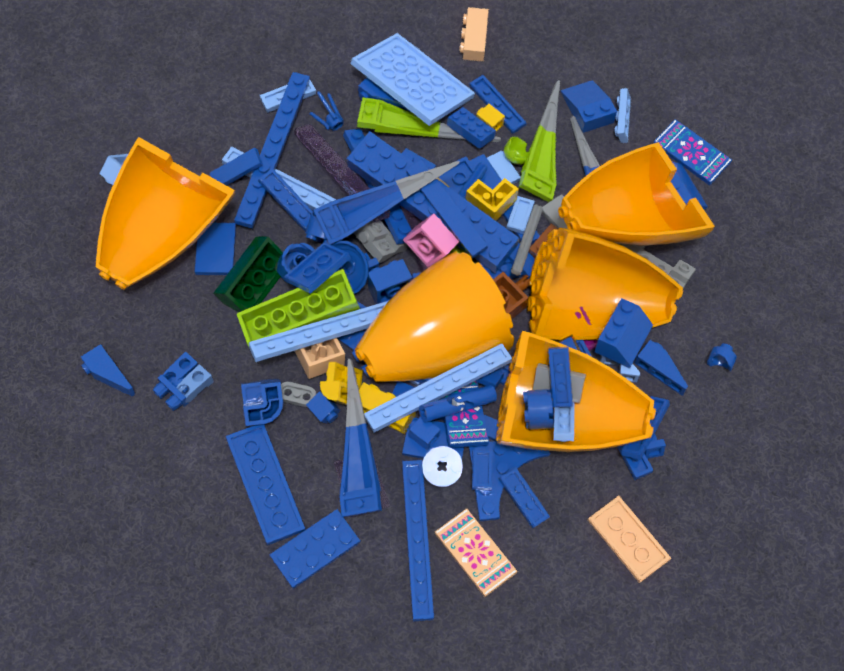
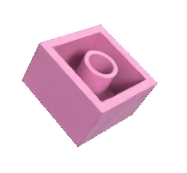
[403,214,459,267]

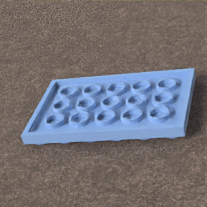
[351,33,475,126]

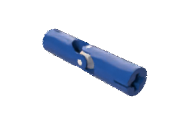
[419,385,497,422]

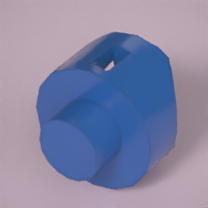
[707,343,737,372]

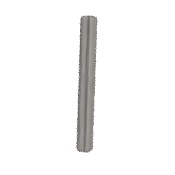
[511,204,543,276]

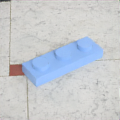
[260,80,316,113]
[615,88,631,143]
[554,402,574,442]

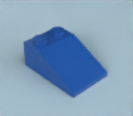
[560,80,617,133]

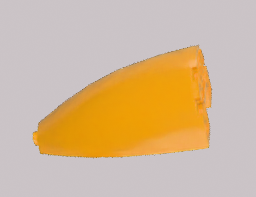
[96,137,235,290]
[558,142,715,246]
[528,228,683,340]
[355,251,514,382]
[496,331,656,452]

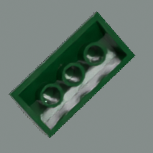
[213,236,283,313]

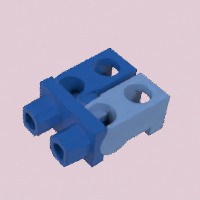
[153,352,214,411]

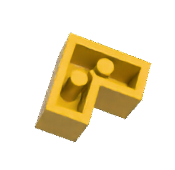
[465,178,519,221]

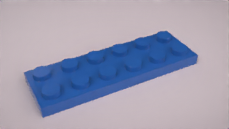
[226,424,305,546]

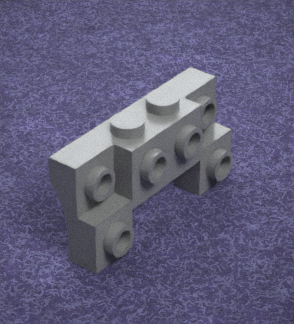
[353,191,409,263]
[622,244,696,288]

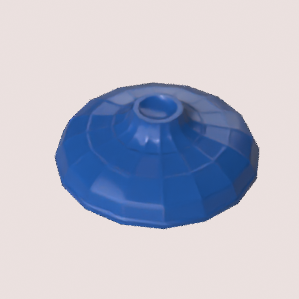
[330,241,369,294]

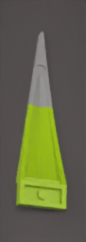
[519,80,560,202]
[357,98,501,142]

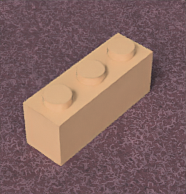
[460,7,488,61]

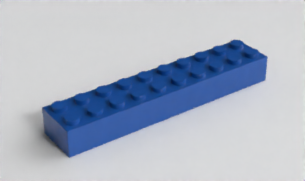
[347,131,519,274]

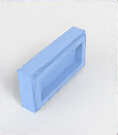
[487,151,521,184]
[506,196,535,234]

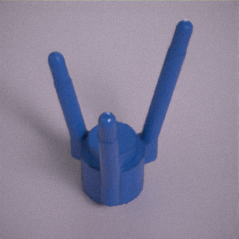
[310,91,344,131]

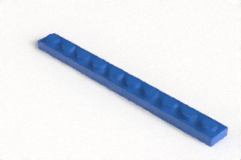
[234,72,310,229]

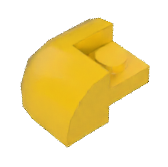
[320,362,363,405]

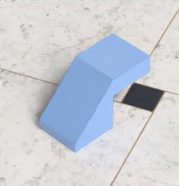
[600,355,640,383]

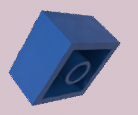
[368,259,412,304]

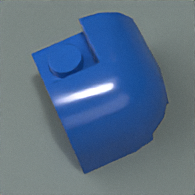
[241,379,283,426]

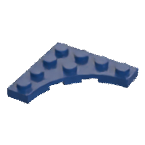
[469,441,550,522]

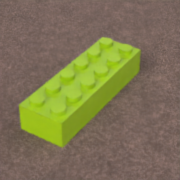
[237,269,360,347]

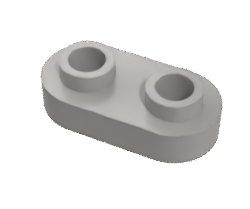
[281,382,316,407]

